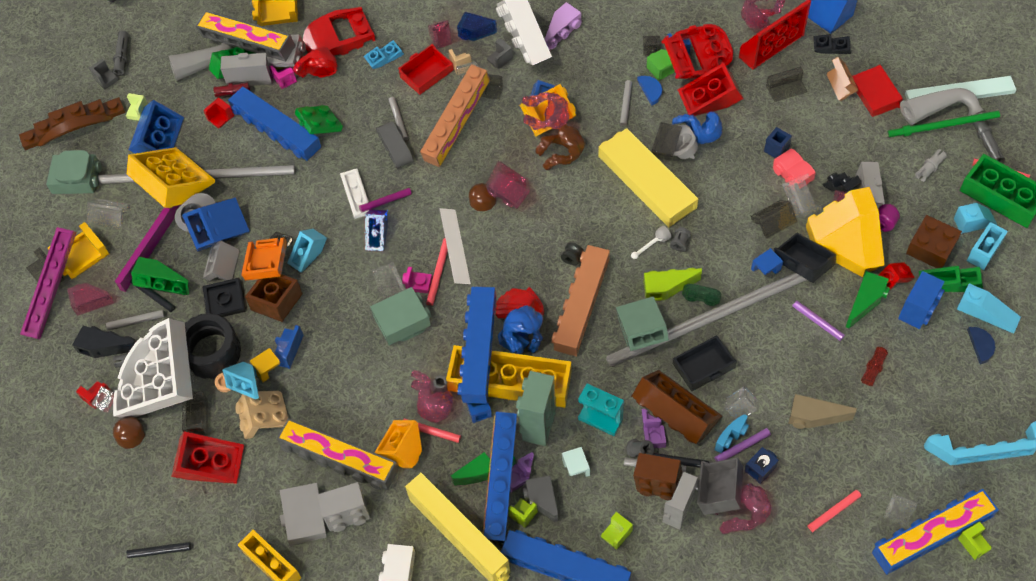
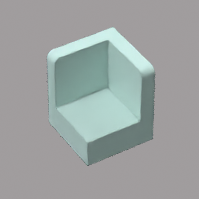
[562,447,590,477]

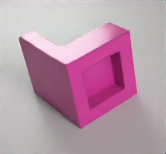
[269,65,297,89]

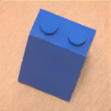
[808,0,857,34]

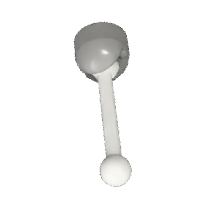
[631,225,672,259]

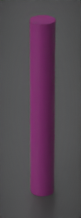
[359,188,412,213]

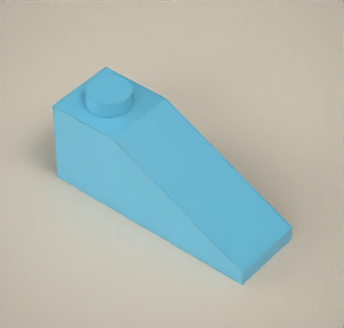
[957,284,1021,334]
[222,362,259,399]

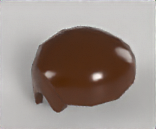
[469,183,496,211]
[113,417,145,449]

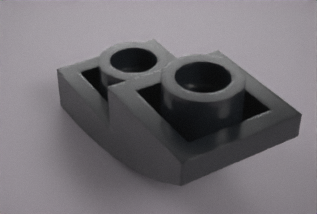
[813,34,851,54]
[822,172,862,192]

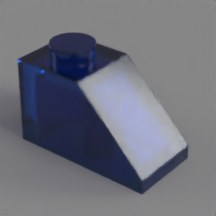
[457,12,497,41]
[365,209,388,251]

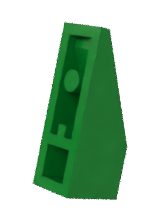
[846,271,890,328]

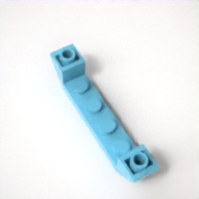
[924,421,1036,465]

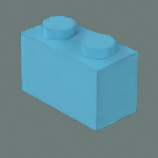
[967,222,1008,270]

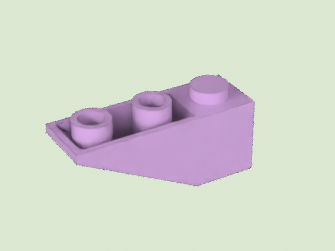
[544,2,582,50]

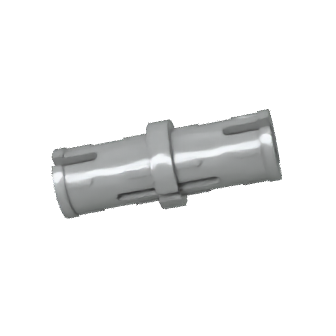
[915,149,947,181]

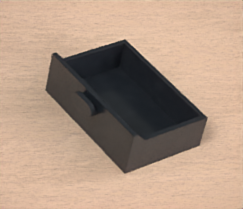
[774,232,836,283]
[672,335,737,392]

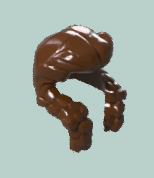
[535,124,585,170]

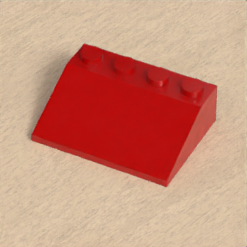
[739,0,811,70]

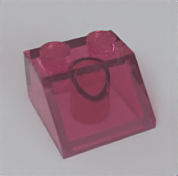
[486,160,530,209]

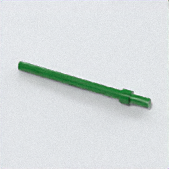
[887,110,1000,138]

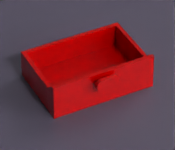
[398,44,454,95]
[852,65,903,117]

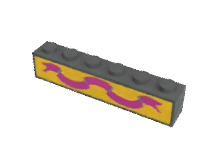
[196,11,296,62]
[277,418,399,490]

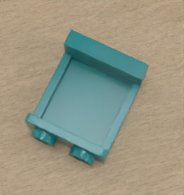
[578,384,624,436]

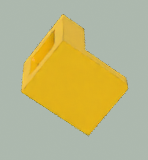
[250,348,280,382]

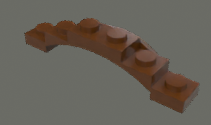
[19,97,125,150]

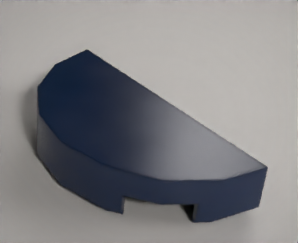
[967,327,996,365]

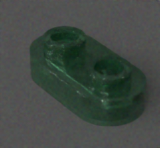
[682,284,722,306]

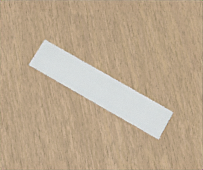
[439,208,471,284]

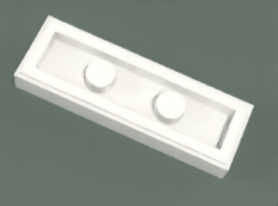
[340,169,372,219]

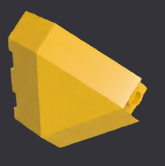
[806,187,884,277]

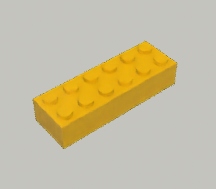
[446,345,572,408]

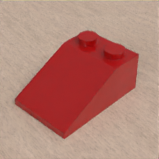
[678,63,744,116]
[171,431,244,484]

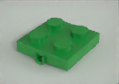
[295,105,343,134]

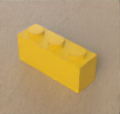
[238,530,302,581]

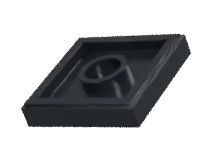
[202,278,246,317]

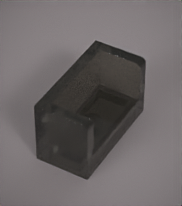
[182,391,208,436]

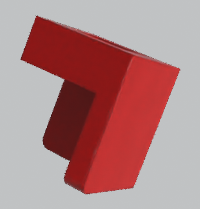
[203,97,234,128]
[76,381,112,409]

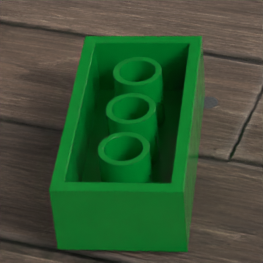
[959,153,1036,228]

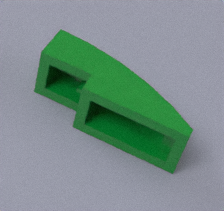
[919,266,983,292]
[451,452,516,486]

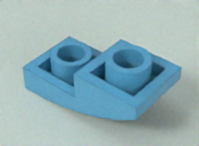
[364,40,404,69]
[715,414,749,453]

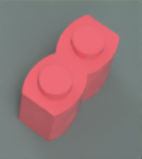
[773,148,815,191]

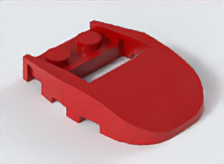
[303,7,376,56]
[661,24,733,79]

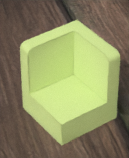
[126,93,148,121]

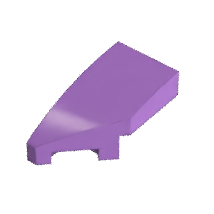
[642,409,666,448]
[510,452,534,492]

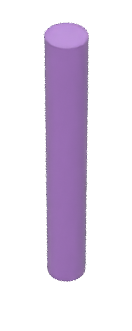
[792,301,845,341]
[714,428,771,461]

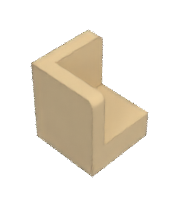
[448,49,472,74]

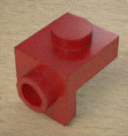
[879,262,915,290]

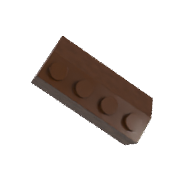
[631,370,723,444]

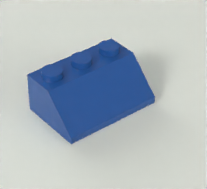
[129,100,184,154]

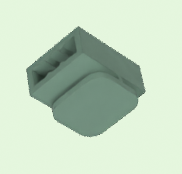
[46,150,102,194]
[370,287,432,345]
[616,297,669,351]

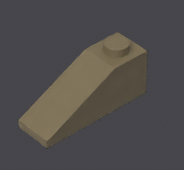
[788,394,857,429]

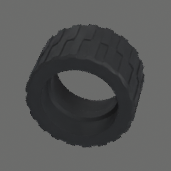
[185,313,241,379]

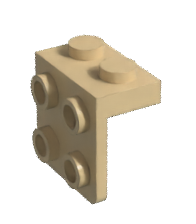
[236,391,288,439]

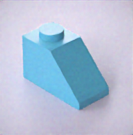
[954,203,997,234]
[287,229,327,273]

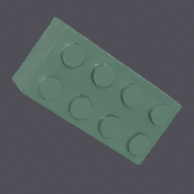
[516,371,556,446]

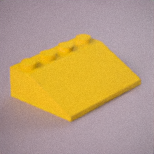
[126,147,215,208]

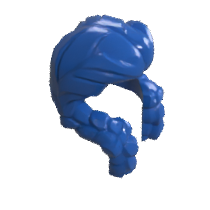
[672,111,723,144]
[502,305,543,355]

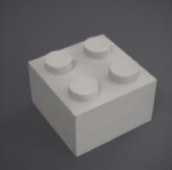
[317,482,370,532]

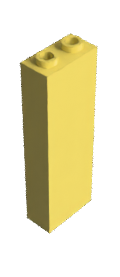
[598,128,698,228]
[405,473,510,581]

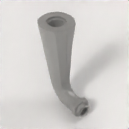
[168,43,234,81]
[900,88,984,125]

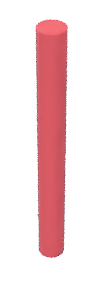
[426,238,448,306]

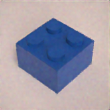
[898,271,945,329]

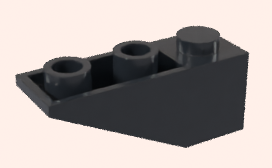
[72,325,136,358]

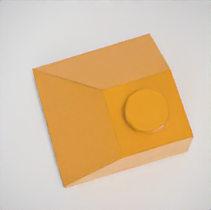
[374,420,422,468]

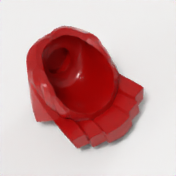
[293,46,338,78]
[495,287,544,319]

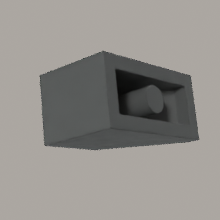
[523,476,558,522]

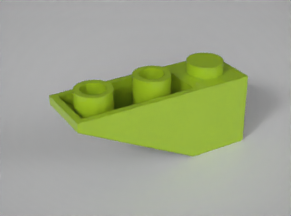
[643,268,702,301]

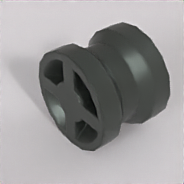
[561,242,583,266]

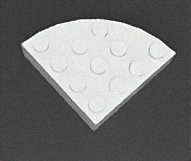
[496,0,552,65]
[113,318,193,418]

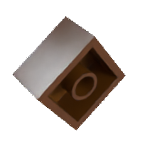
[906,215,962,268]
[245,274,303,322]
[633,453,683,500]

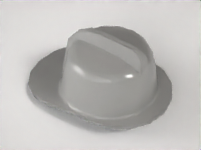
[665,125,698,159]
[175,193,216,232]

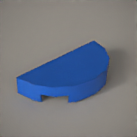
[637,76,662,106]

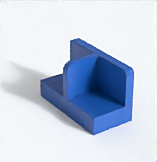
[274,325,304,369]

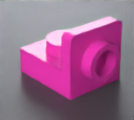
[402,266,432,294]

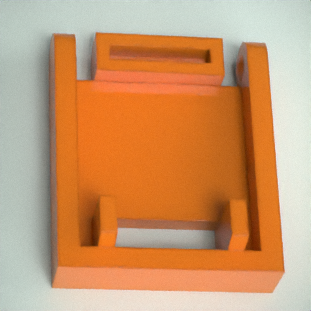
[241,237,287,281]

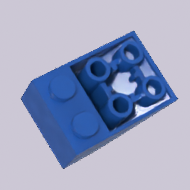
[182,197,250,252]

